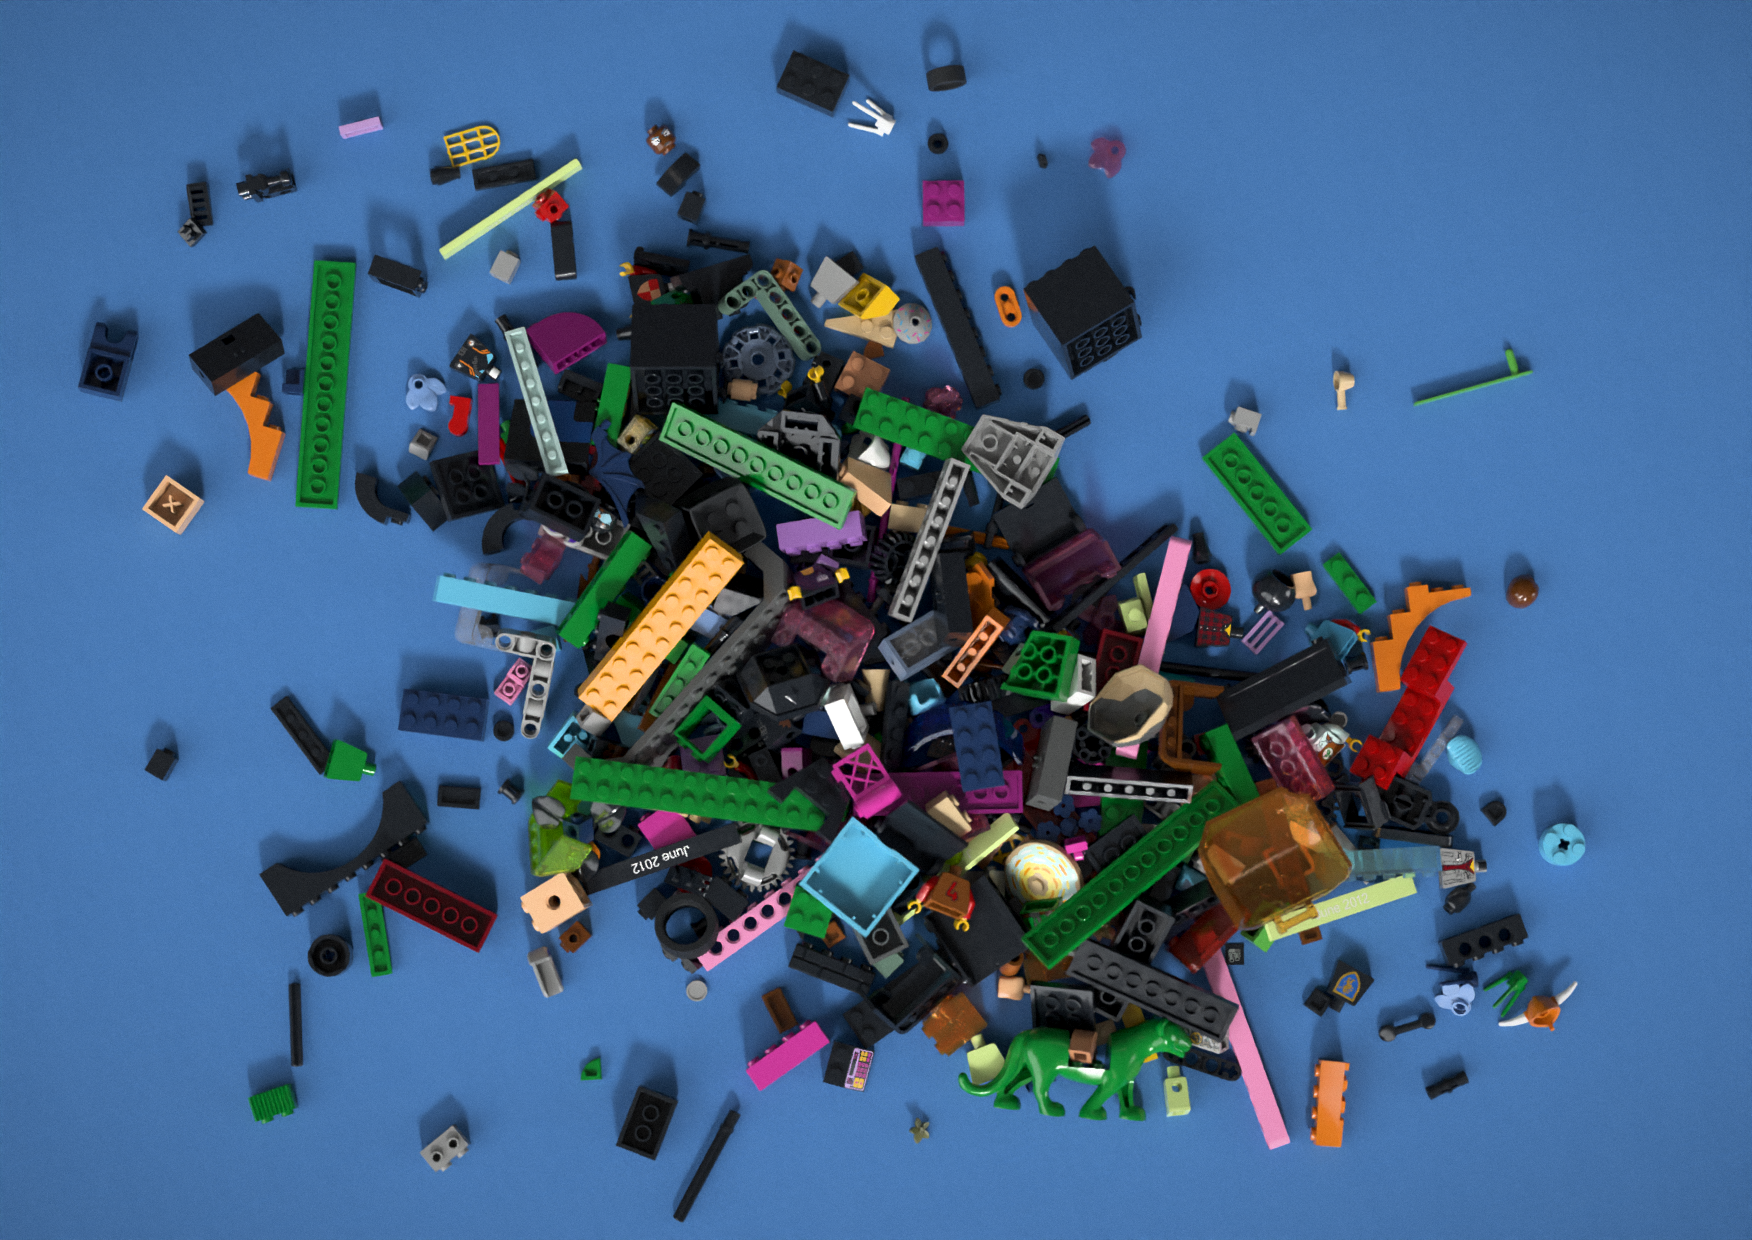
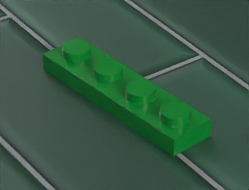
[649,642,712,718]
[358,893,393,977]

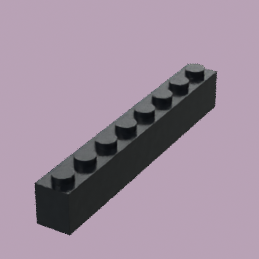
[914,247,1002,411]

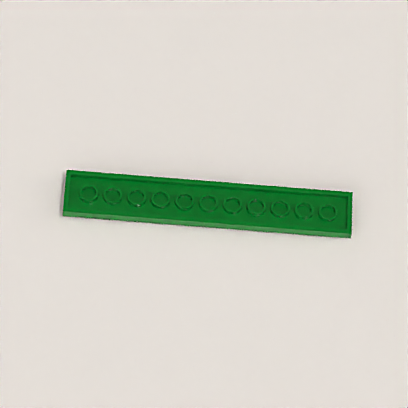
[295,260,357,510]
[570,756,825,832]
[1021,779,1243,970]

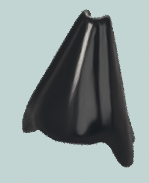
[1278,697,1331,729]

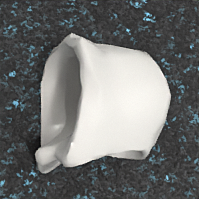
[847,430,890,471]

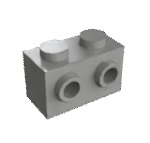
[420,1124,471,1172]

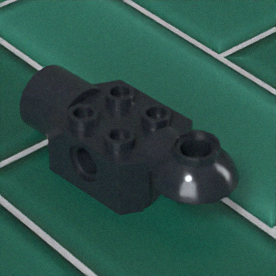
[1355,774,1460,835]

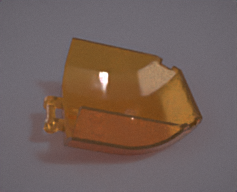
[1198,787,1353,935]

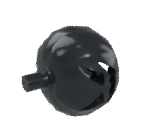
[1251,568,1296,614]

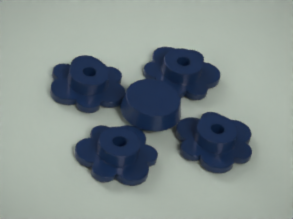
[1036,795,1102,859]

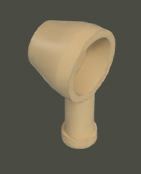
[1333,371,1355,410]

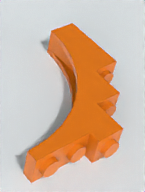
[226,372,286,482]
[1370,582,1471,693]

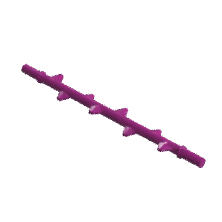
[866,397,910,603]

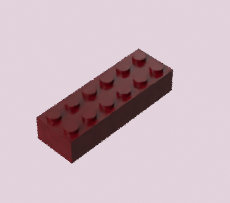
[365,858,499,953]

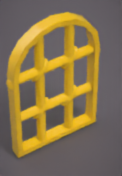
[444,126,500,167]

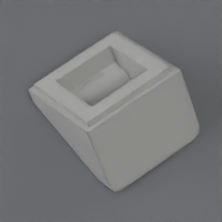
[409,429,438,460]

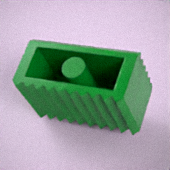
[248,1083,298,1124]

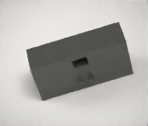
[1025,715,1078,811]

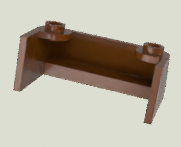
[1159,680,1224,776]

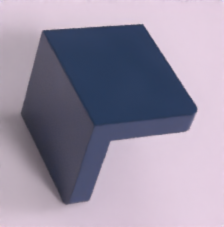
[282,368,306,396]

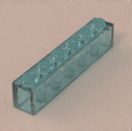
[1314,846,1442,883]

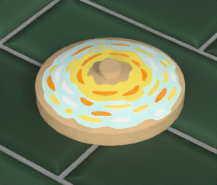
[1004,839,1084,906]

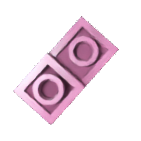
[494,658,532,706]

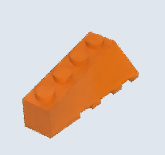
[1310,1059,1350,1147]

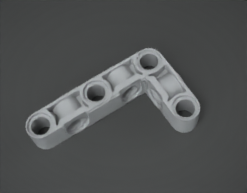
[495,628,557,739]

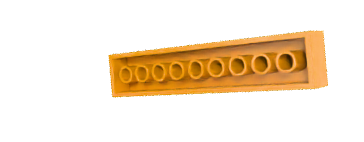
[578,531,743,722]

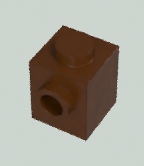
[559,921,593,953]

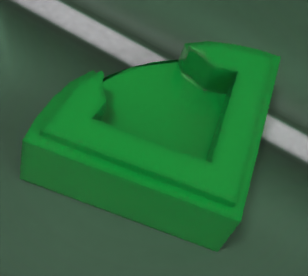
[581,1058,602,1081]

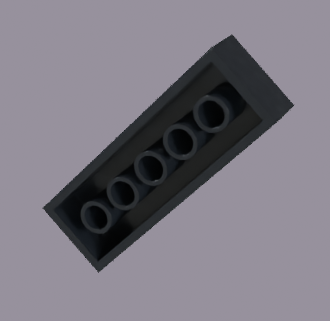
[1087,893,1177,1023]

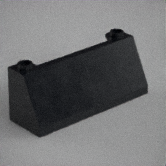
[1216,636,1352,741]

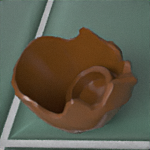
[1506,574,1539,609]

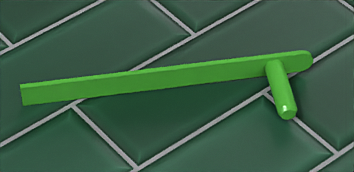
[1413,349,1533,406]

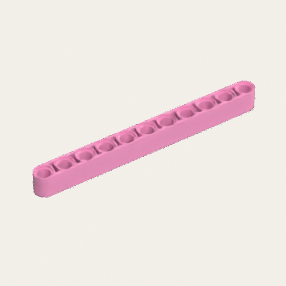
[1115,536,1192,760]
[1192,926,1290,1150]

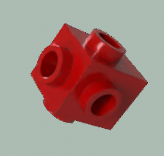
[532,189,569,223]

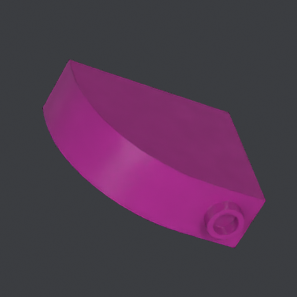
[526,312,607,375]

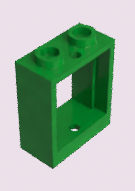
[673,695,741,764]

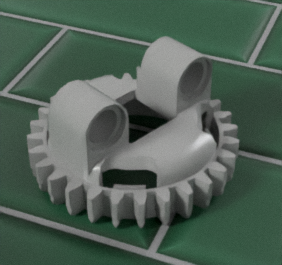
[718,821,795,892]

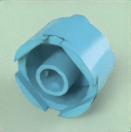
[1538,823,1585,866]

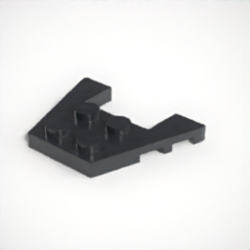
[767,758,853,845]

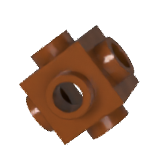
[770,258,803,293]

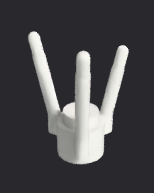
[848,99,896,136]

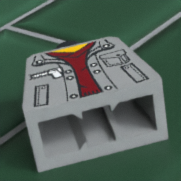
[1437,848,1487,888]

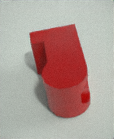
[448,395,473,437]

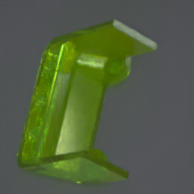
[528,779,592,877]

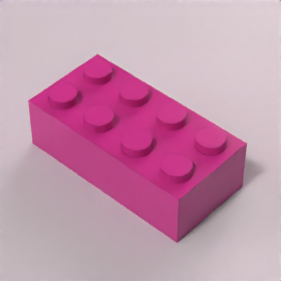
[745,1019,830,1091]

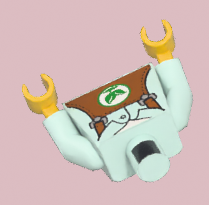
[1296,722,1362,788]

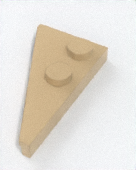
[825,310,897,348]

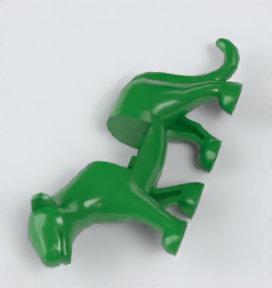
[958,1014,1192,1121]

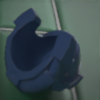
[999,605,1041,645]

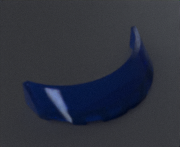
[901,701,1025,772]

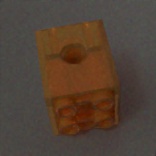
[921,991,988,1057]

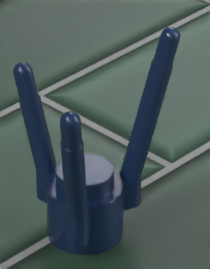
[1426,965,1478,988]

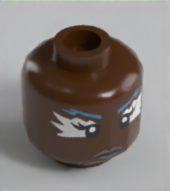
[646,124,676,155]

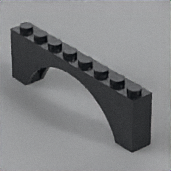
[259,781,430,918]

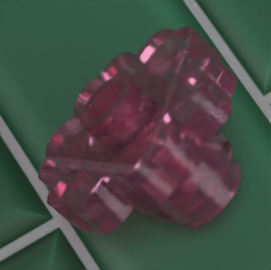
[923,386,963,419]

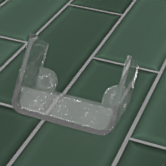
[455,562,534,656]

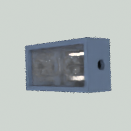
[878,610,973,682]

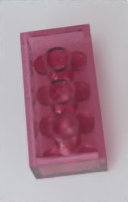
[1251,715,1336,812]

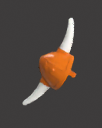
[1498,981,1578,1031]

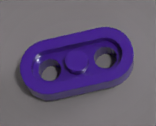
[1028,703,1069,729]

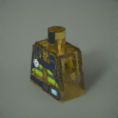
[617,415,660,454]

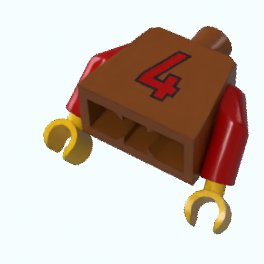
[907,865,975,931]

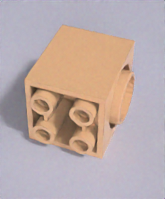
[520,870,593,934]

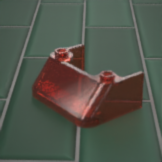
[1165,890,1253,974]

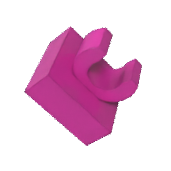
[1064,835,1088,861]

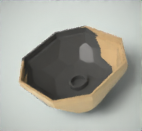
[1088,664,1173,748]

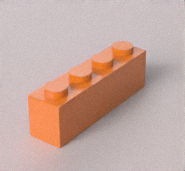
[942,607,1011,689]

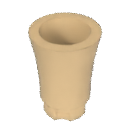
[861,669,890,711]

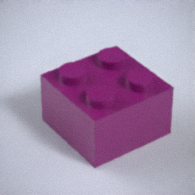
[922,181,965,226]

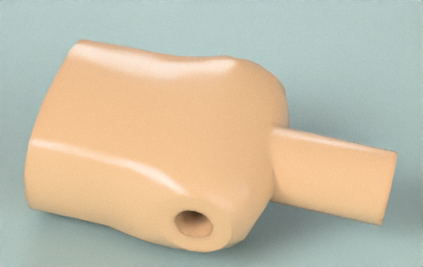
[1290,571,1317,611]
[997,976,1030,1000]

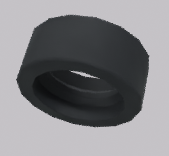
[926,65,967,92]

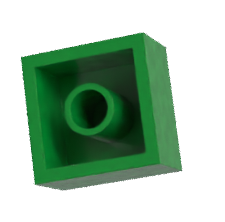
[784,886,833,939]

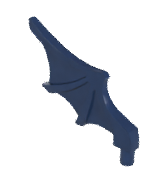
[589,419,645,528]

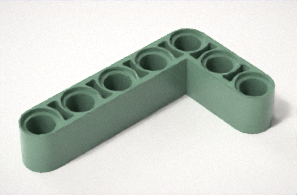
[718,270,821,361]

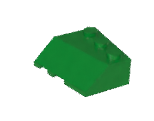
[1000,630,1080,703]

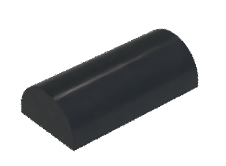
[986,556,1057,631]

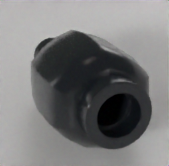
[1443,882,1476,915]

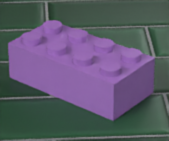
[776,510,868,557]

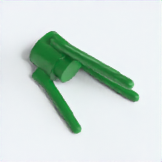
[1483,970,1529,1017]

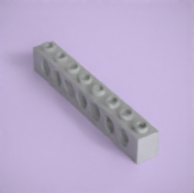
[887,458,971,623]

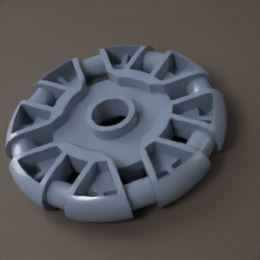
[722,323,796,397]

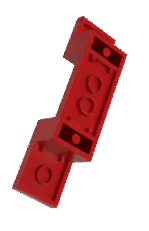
[1349,625,1467,790]

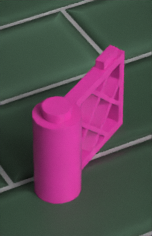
[831,743,902,819]

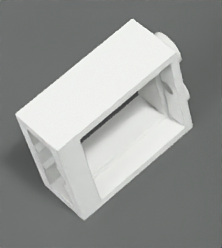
[825,683,869,750]

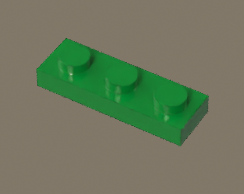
[1322,552,1377,615]

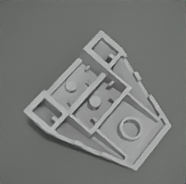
[961,414,1065,509]

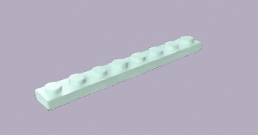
[504,327,568,477]

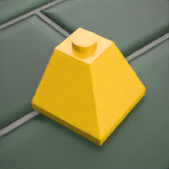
[838,273,900,319]

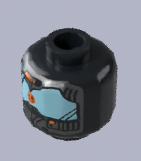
[590,501,619,534]

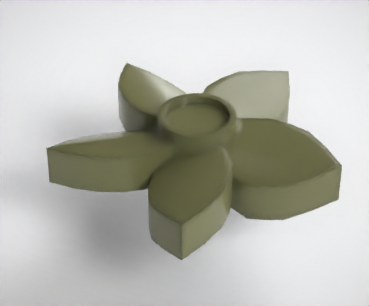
[909,1118,930,1143]

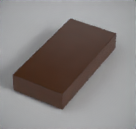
[761,987,798,1034]

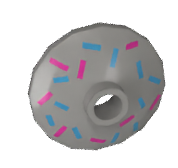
[893,303,932,344]

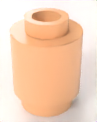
[727,378,758,401]

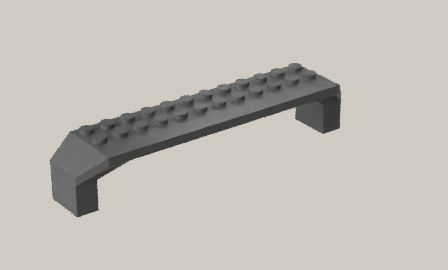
[562,542,802,769]

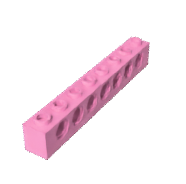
[697,854,823,972]

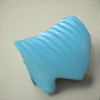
[908,678,946,716]
[1446,735,1482,774]
[1175,862,1217,891]

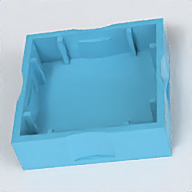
[799,817,919,937]

